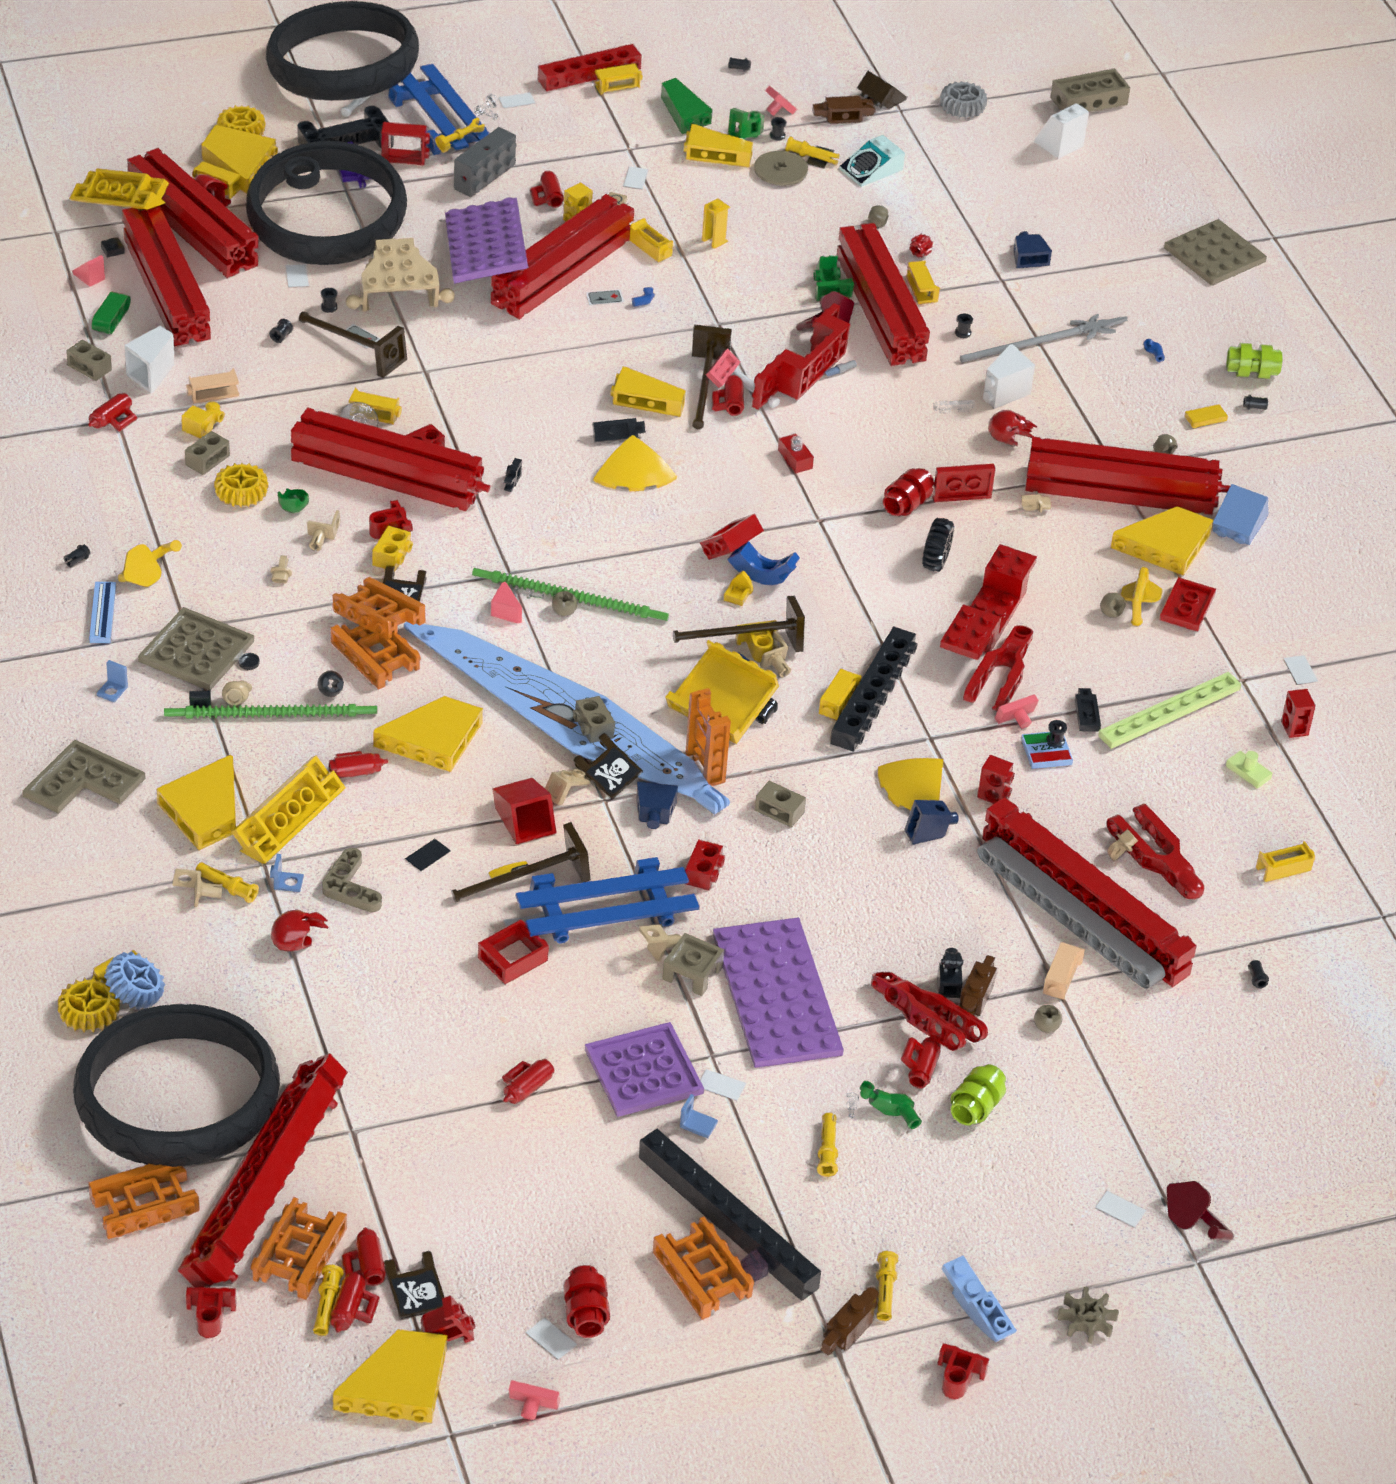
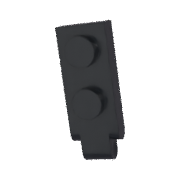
[592,418,646,442]
[1075,688,1101,732]

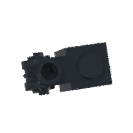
[937,948,964,998]

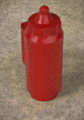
[530,171,564,208]
[712,375,744,416]
[88,393,137,431]
[329,751,388,778]
[901,1037,941,1088]
[502,1059,555,1104]
[341,1227,386,1286]
[330,1273,380,1333]

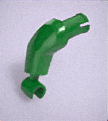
[859,1080,922,1129]

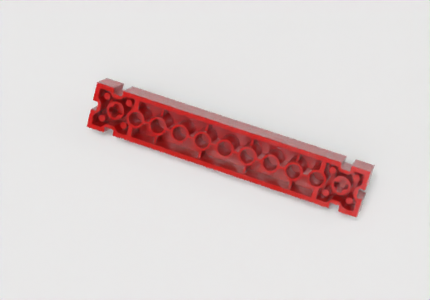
[982,797,1197,988]
[177,1053,348,1287]

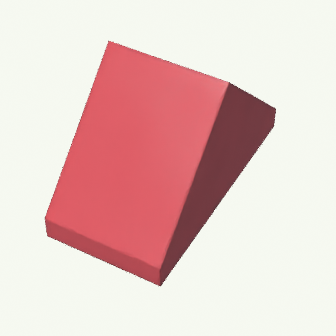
[72,255,105,287]
[491,582,522,623]

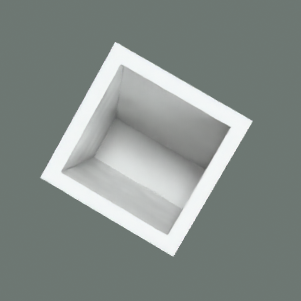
[1034,103,1089,159]
[124,325,175,393]
[983,344,1035,409]

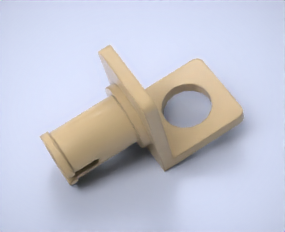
[307,510,341,551]
[760,631,791,677]
[172,868,222,907]
[639,925,681,961]

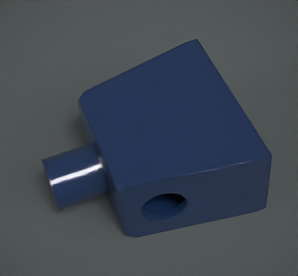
[1013,231,1052,269]
[636,782,678,829]
[904,800,959,844]

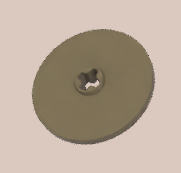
[754,151,808,186]

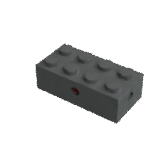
[454,127,517,197]

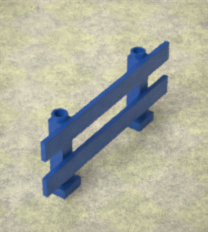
[388,64,489,155]
[515,857,700,943]

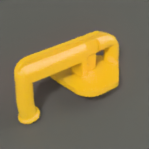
[118,540,182,587]
[1121,567,1163,626]

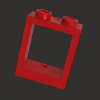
[381,122,430,166]
[699,513,764,560]
[478,919,549,985]

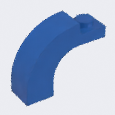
[727,541,800,585]

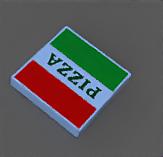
[1021,732,1073,769]

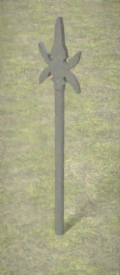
[960,314,1127,363]

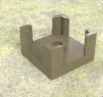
[662,933,724,996]

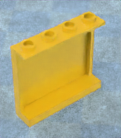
[665,640,779,744]

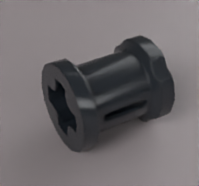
[770,117,787,141]
[320,287,338,313]
[955,313,973,338]
[269,318,293,343]
[1046,720,1067,748]

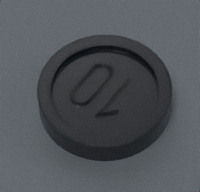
[239,653,260,670]

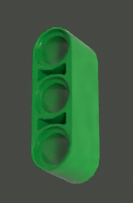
[91,291,131,334]

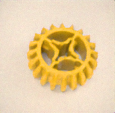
[217,105,266,136]
[214,463,269,508]
[58,977,120,1033]

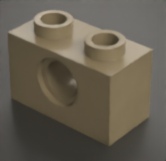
[755,780,806,828]

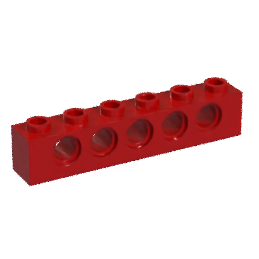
[537,44,642,92]

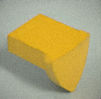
[723,571,754,606]

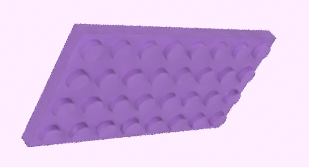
[445,197,528,284]
[713,917,844,1068]

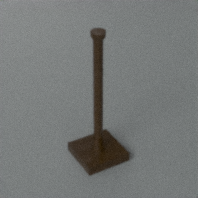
[299,311,408,378]
[692,324,732,430]
[673,595,805,652]
[451,822,591,903]

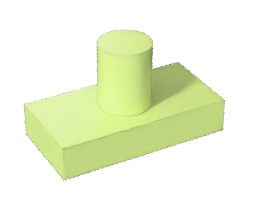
[1226,751,1273,788]

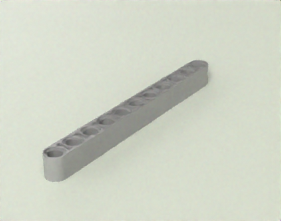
[977,837,1165,989]

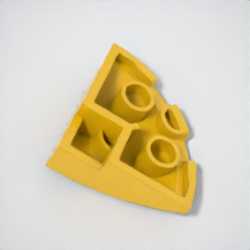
[594,435,677,491]
[878,758,943,811]

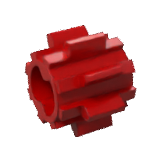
[909,234,933,258]

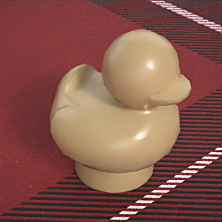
[222,680,252,706]

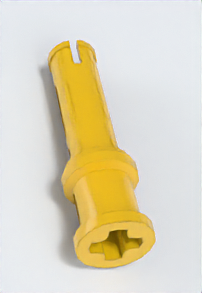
[785,136,840,165]
[195,862,259,903]
[817,1112,838,1177]
[876,1251,899,1321]
[313,1265,344,1336]

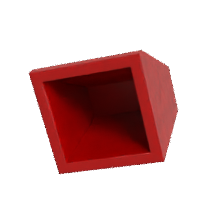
[492,778,557,845]

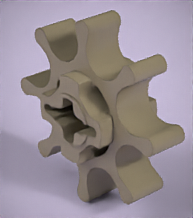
[1057,1287,1119,1344]

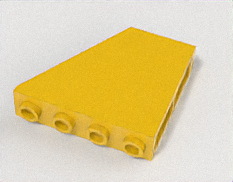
[201,125,278,193]
[1110,507,1214,576]
[373,696,483,772]
[156,755,236,850]
[333,1329,447,1423]

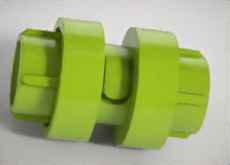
[1226,343,1283,379]
[951,1064,1006,1126]

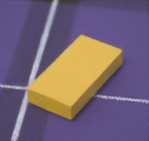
[1184,404,1228,428]

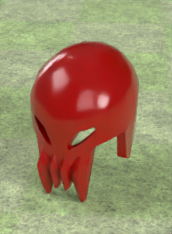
[194,174,232,207]
[988,410,1038,447]
[271,909,328,951]

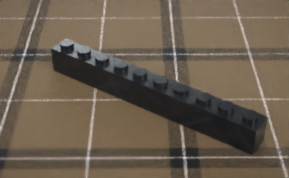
[639,1128,821,1301]

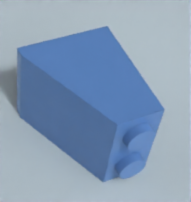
[1213,484,1268,545]

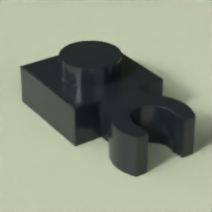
[504,458,522,492]

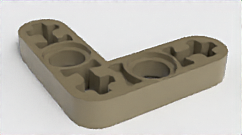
[322,847,382,912]

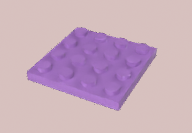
[585,1022,704,1117]

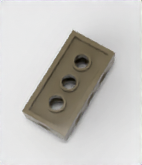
[1050,68,1130,112]

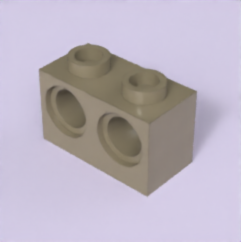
[66,339,112,381]
[185,431,230,475]
[573,696,615,743]

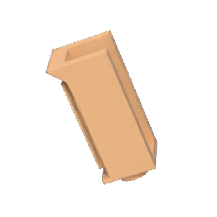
[186,368,239,403]
[1043,942,1085,1000]

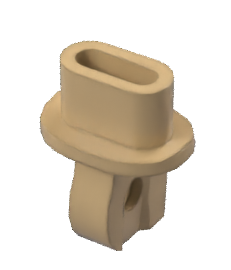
[1021,494,1051,513]
[271,555,292,583]
[1107,829,1138,861]

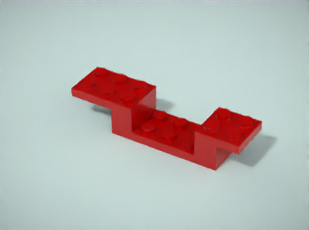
[752,303,850,410]
[940,544,1037,660]

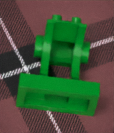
[728,108,765,140]
[813,255,854,302]

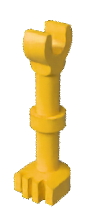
[435,118,485,153]

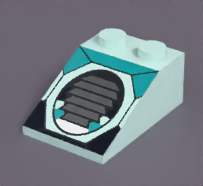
[839,135,905,187]

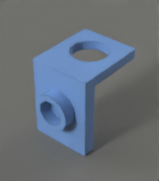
[97,660,128,702]
[270,854,304,892]
[680,1094,718,1139]

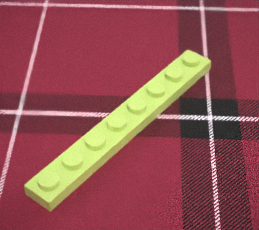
[1098,672,1241,749]

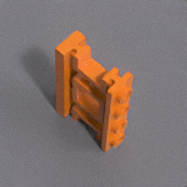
[332,577,426,640]
[331,624,421,690]
[685,688,731,786]
[88,1164,200,1239]
[250,1197,347,1300]
[653,1216,754,1320]

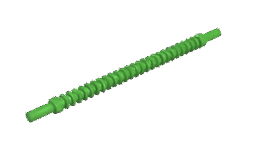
[472,568,669,621]
[164,704,377,719]

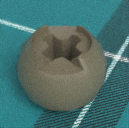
[868,205,889,228]
[1153,434,1178,454]
[552,591,577,617]
[1100,593,1126,618]
[1034,1004,1062,1033]

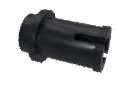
[728,57,751,72]
[1243,394,1268,410]
[64,544,91,567]
[756,698,778,724]
[1248,960,1269,989]

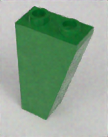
[661,78,713,134]

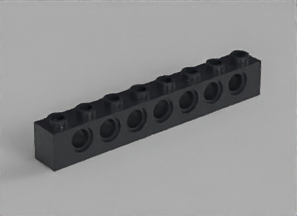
[830,626,918,752]

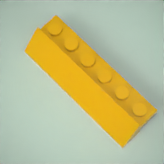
[69,168,169,210]
[231,755,346,864]

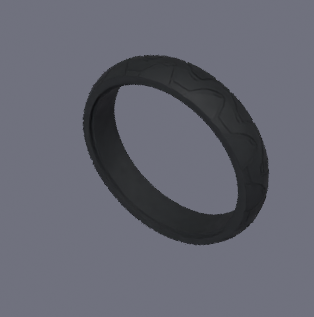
[266,1,419,101]
[246,141,407,265]
[73,1004,280,1167]

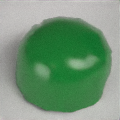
[277,488,309,513]

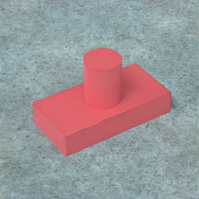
[765,85,797,116]
[706,349,740,388]
[994,694,1039,729]
[509,1380,560,1420]

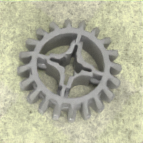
[940,81,987,118]

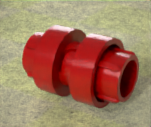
[883,468,934,516]
[563,1265,610,1338]

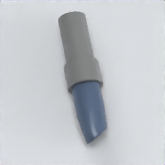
[825,360,857,377]

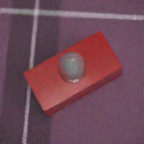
[778,434,814,474]

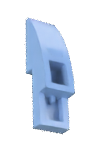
[941,1255,1017,1342]

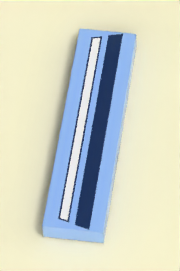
[89,582,116,643]

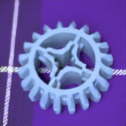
[104,952,166,1010]

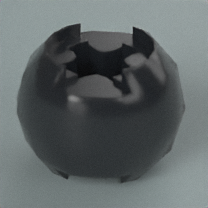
[317,670,344,697]

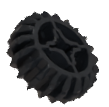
[922,518,955,572]

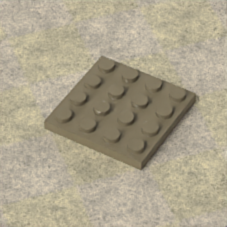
[1164,219,1267,286]
[138,607,254,691]

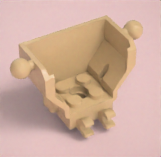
[346,238,455,312]

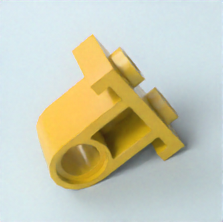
[735,620,778,662]

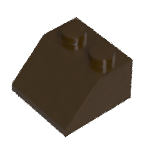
[857,70,908,109]

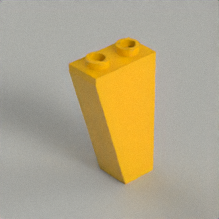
[683,124,753,167]
[610,366,686,417]

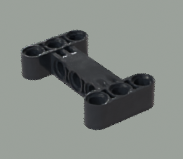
[297,106,394,148]

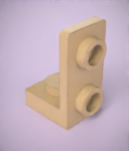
[545,769,591,805]

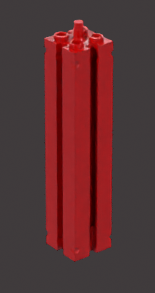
[127,148,258,278]
[491,194,634,320]
[122,205,211,347]
[837,223,930,366]
[291,407,491,511]
[1025,436,1230,515]

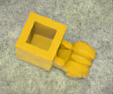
[181,402,225,438]

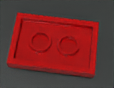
[932,463,996,502]
[1159,577,1216,632]

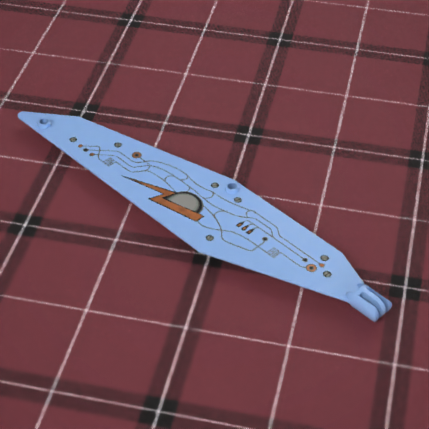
[404,622,730,815]

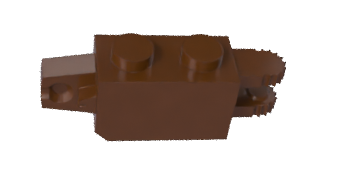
[812,96,876,124]
[959,955,997,1019]
[821,1287,879,1356]

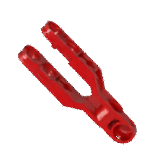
[963,625,1034,712]
[1106,803,1205,899]
[871,972,988,1051]

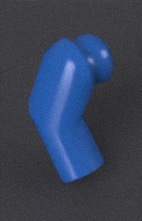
[632,287,655,307]
[1143,339,1165,362]

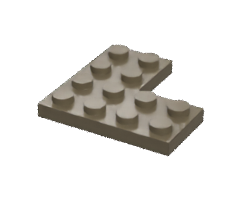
[22,740,146,814]

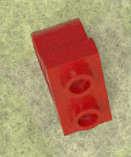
[369,500,413,539]
[186,1286,237,1338]
[420,1295,476,1343]
[938,1343,990,1399]

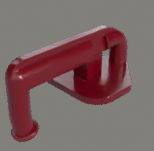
[796,291,854,331]
[1166,1181,1234,1241]

